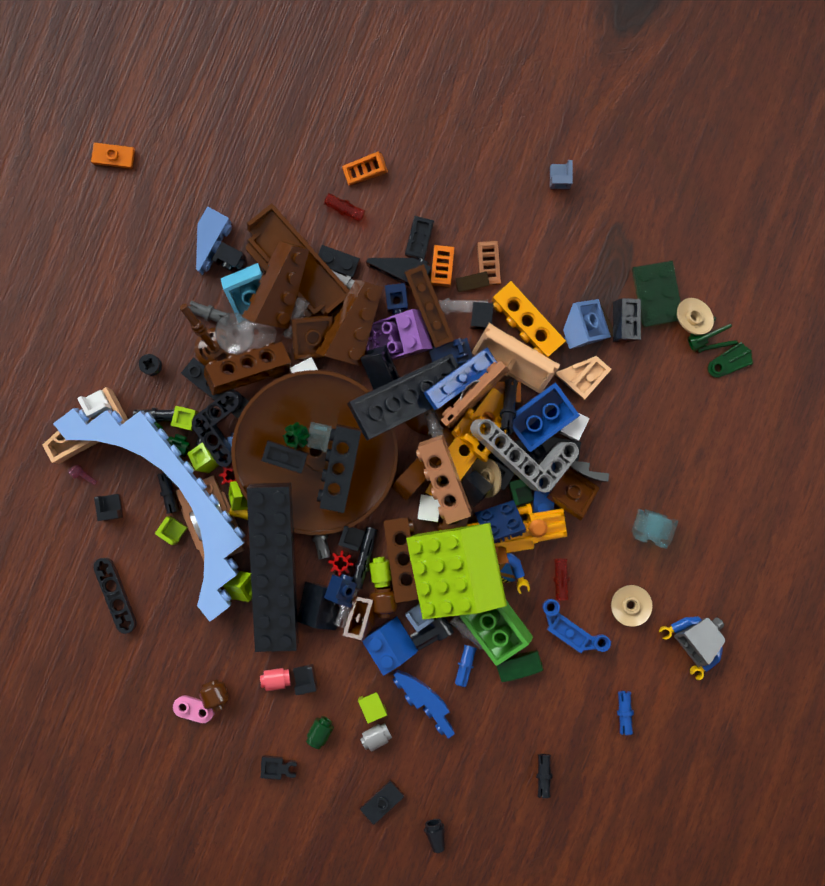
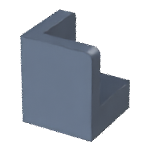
[550,160,573,189]
[405,604,434,632]

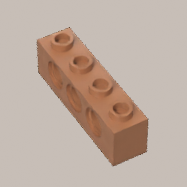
[416,435,472,524]

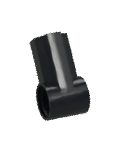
[410,617,454,651]

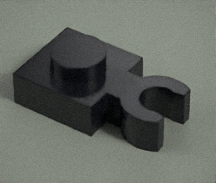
[260,755,297,780]

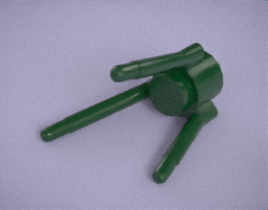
[687,317,738,353]

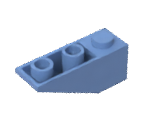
[196,206,232,275]

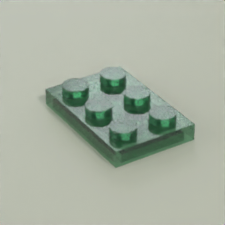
[632,260,681,327]

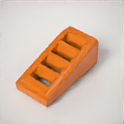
[342,151,388,186]
[431,245,454,287]

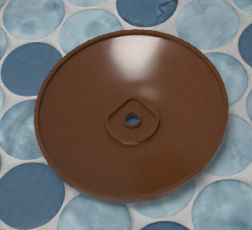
[231,370,398,535]

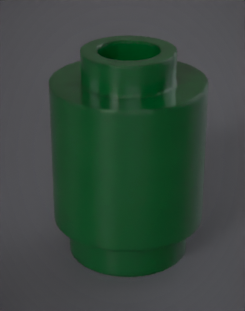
[306,716,334,749]

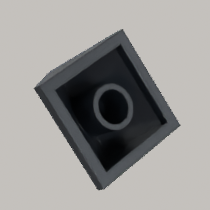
[298,581,342,630]

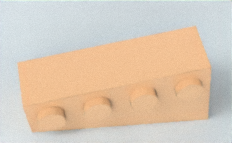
[42,387,128,464]

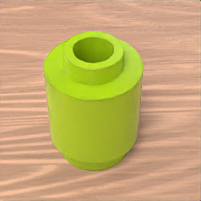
[369,557,392,588]

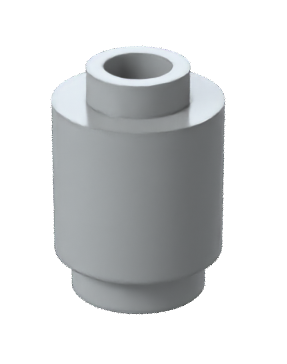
[360,723,392,752]

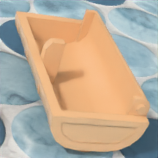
[472,323,560,393]

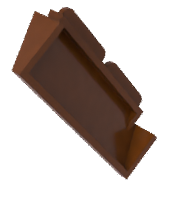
[246,203,350,317]

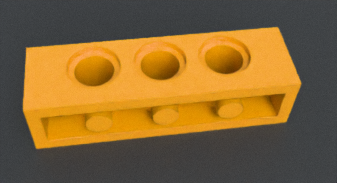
[491,281,566,357]

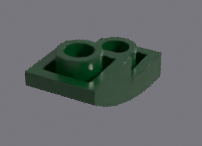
[497,650,544,682]

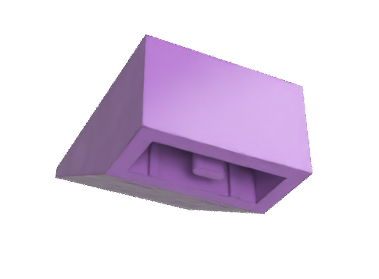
[366,309,433,360]

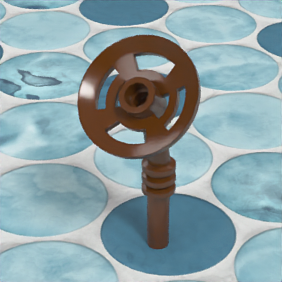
[180,304,235,365]

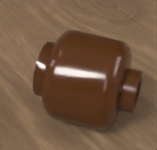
[370,587,397,618]
[199,679,229,712]

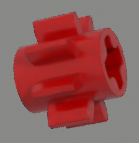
[219,464,236,487]
[328,550,354,576]

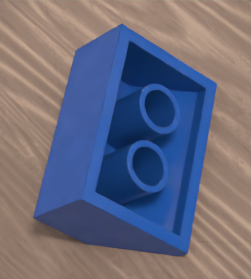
[513,382,580,452]

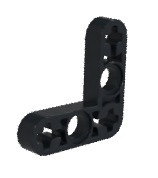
[192,391,243,467]

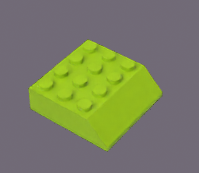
[406,523,507,619]

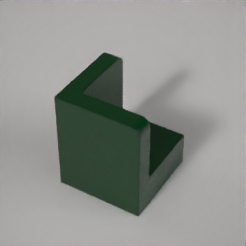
[508,479,533,506]

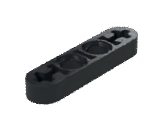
[93,557,137,634]

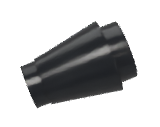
[424,819,445,853]

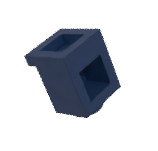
[385,283,408,315]
[324,574,357,608]

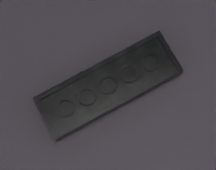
[347,353,470,441]

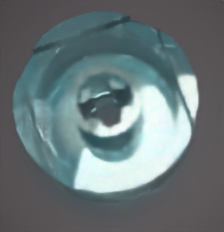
[631,508,679,549]

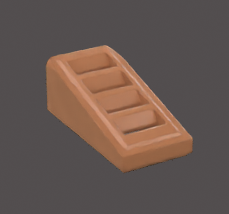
[477,241,501,284]

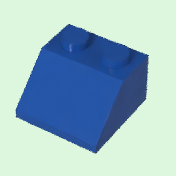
[362,616,418,676]

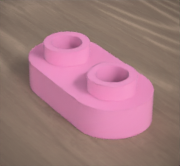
[173,695,215,723]

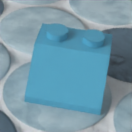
[221,263,263,322]

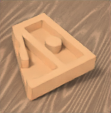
[554,356,611,400]

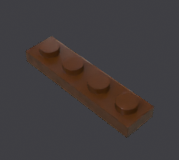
[404,264,454,348]

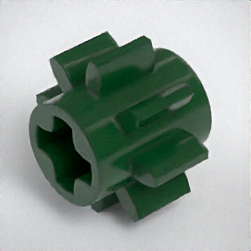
[283,422,310,450]
[167,434,190,457]

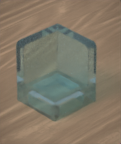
[307,422,332,453]

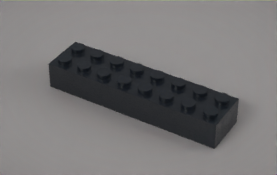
[247,482,299,652]

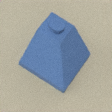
[563,299,611,349]

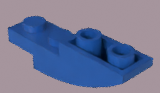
[393,670,455,738]

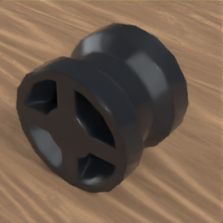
[139,354,162,376]

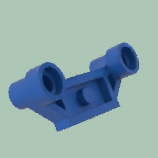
[542,599,611,653]

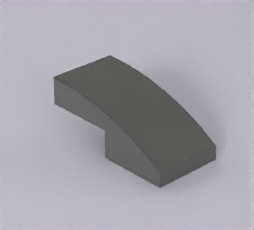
[570,461,609,482]

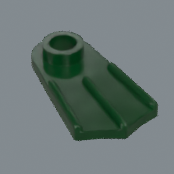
[707,342,753,378]

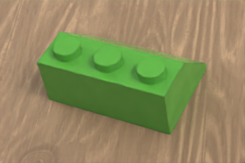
[460,601,533,666]

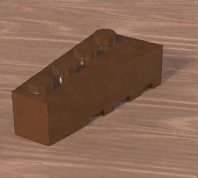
[242,241,309,329]
[316,280,383,366]

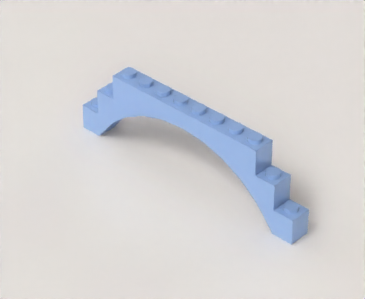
[53,408,246,622]

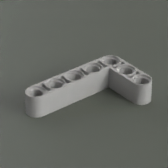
[470,419,579,493]

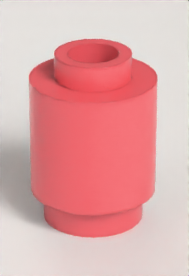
[260,668,291,691]

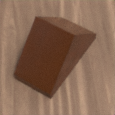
[343,596,375,641]

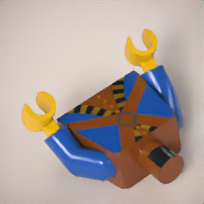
[495,546,530,594]

